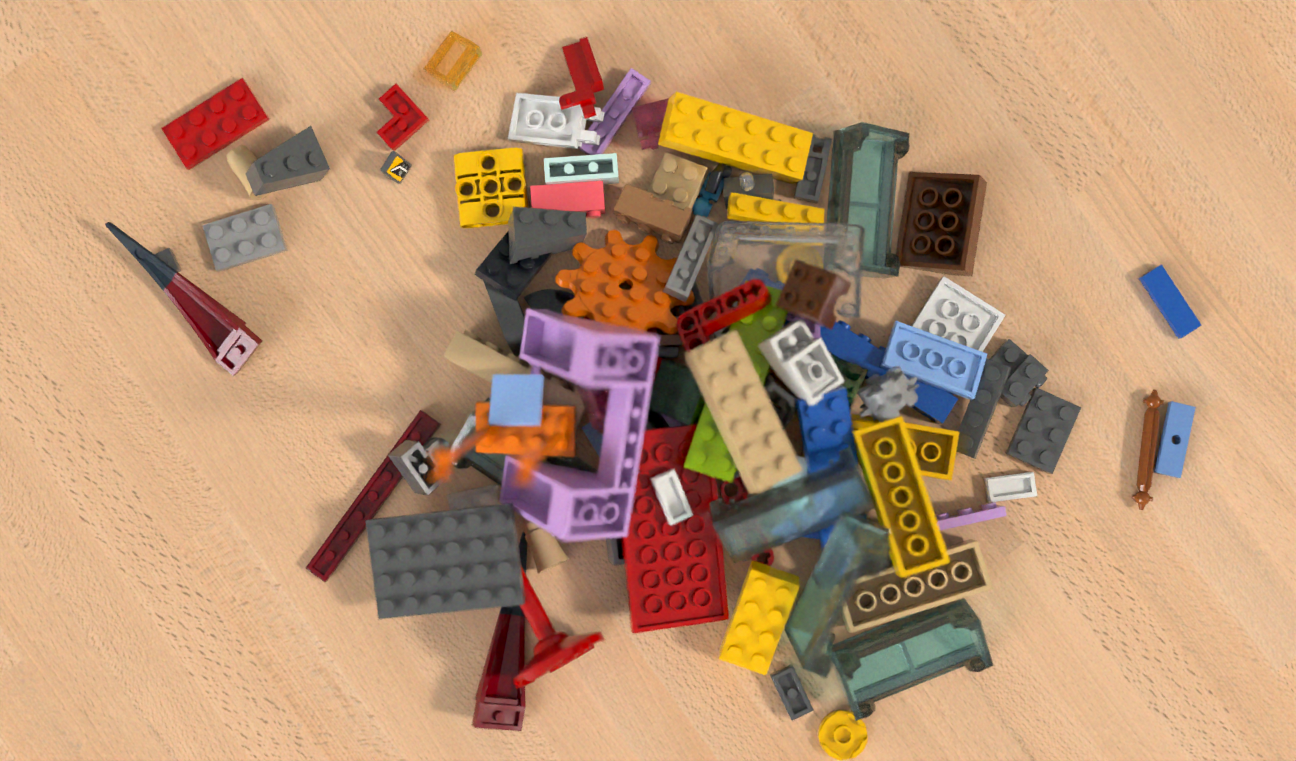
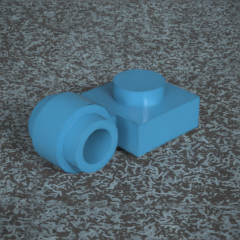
[692,172,724,217]

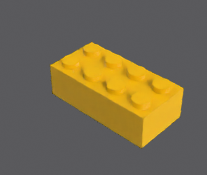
[719,560,799,675]

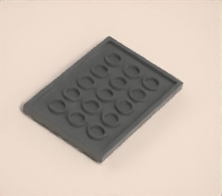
[366,503,526,619]

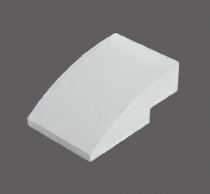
[758,318,844,406]

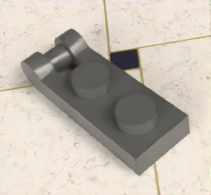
[794,134,832,203]

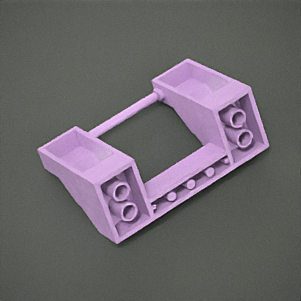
[499,308,659,541]

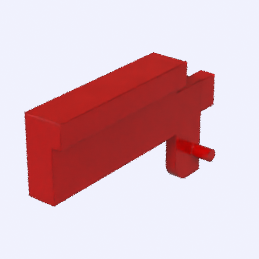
[559,37,604,119]

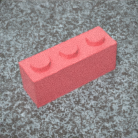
[530,181,606,219]

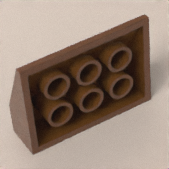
[894,172,987,277]

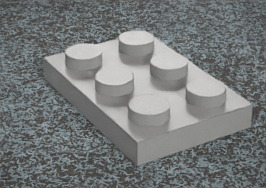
[202,204,288,272]

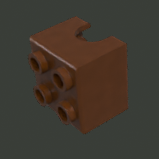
[776,259,851,330]

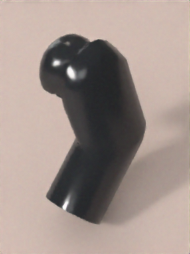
[705,163,732,194]

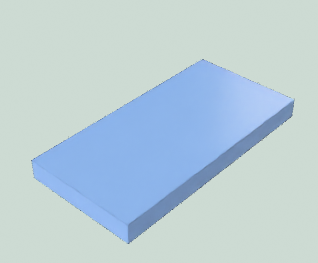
[880,321,987,400]

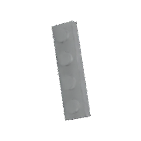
[663,214,719,302]

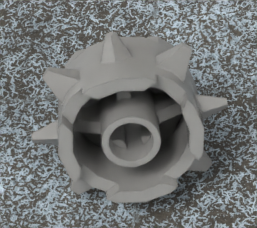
[858,366,918,422]

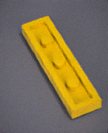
[727,192,824,235]

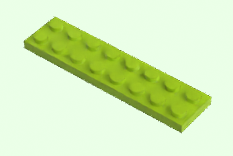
[684,280,788,483]

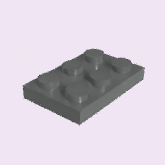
[1005,388,1081,474]

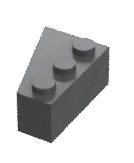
[245,126,330,196]
[508,207,587,264]

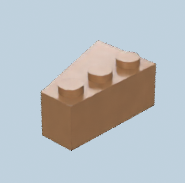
[614,184,692,244]

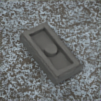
[770,664,814,721]

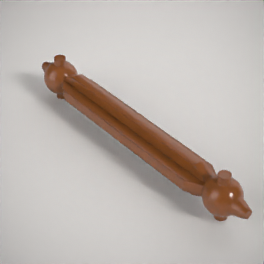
[1132,389,1164,510]

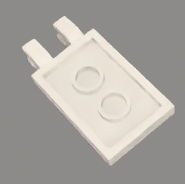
[508,93,605,149]

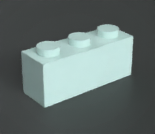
[544,153,619,185]

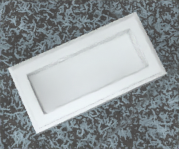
[650,469,693,525]
[984,472,1037,502]

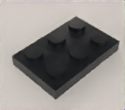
[475,232,552,301]

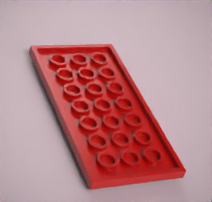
[622,424,729,634]

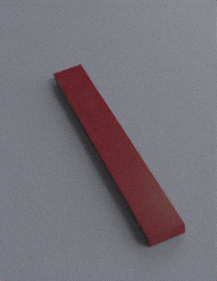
[306,410,441,582]

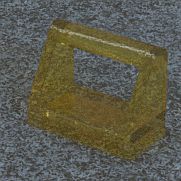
[423,31,482,92]

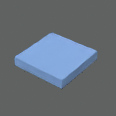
[489,374,544,426]

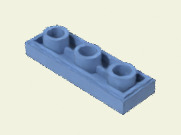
[1154,401,1196,478]

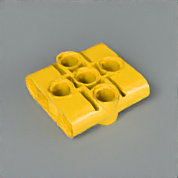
[453,148,528,228]

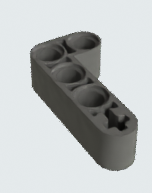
[484,281,525,356]

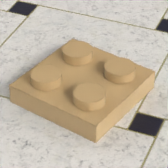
[647,152,710,210]

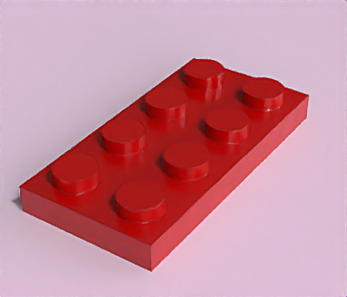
[161,78,270,170]

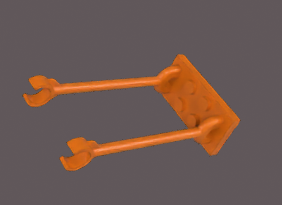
[429,401,577,484]

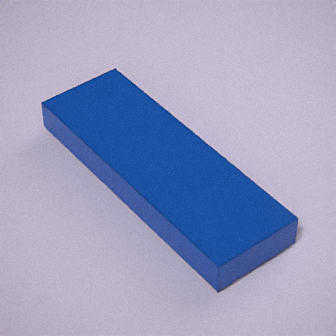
[1138,265,1202,339]

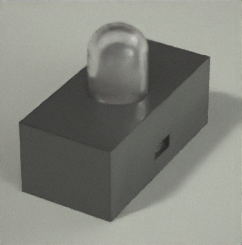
[723,171,774,209]

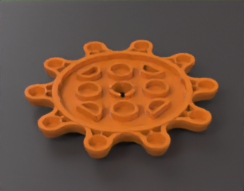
[555,230,695,334]

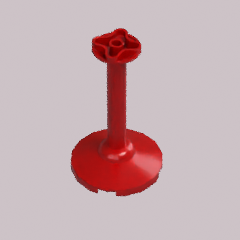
[513,566,606,689]

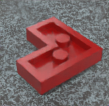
[376,83,429,151]

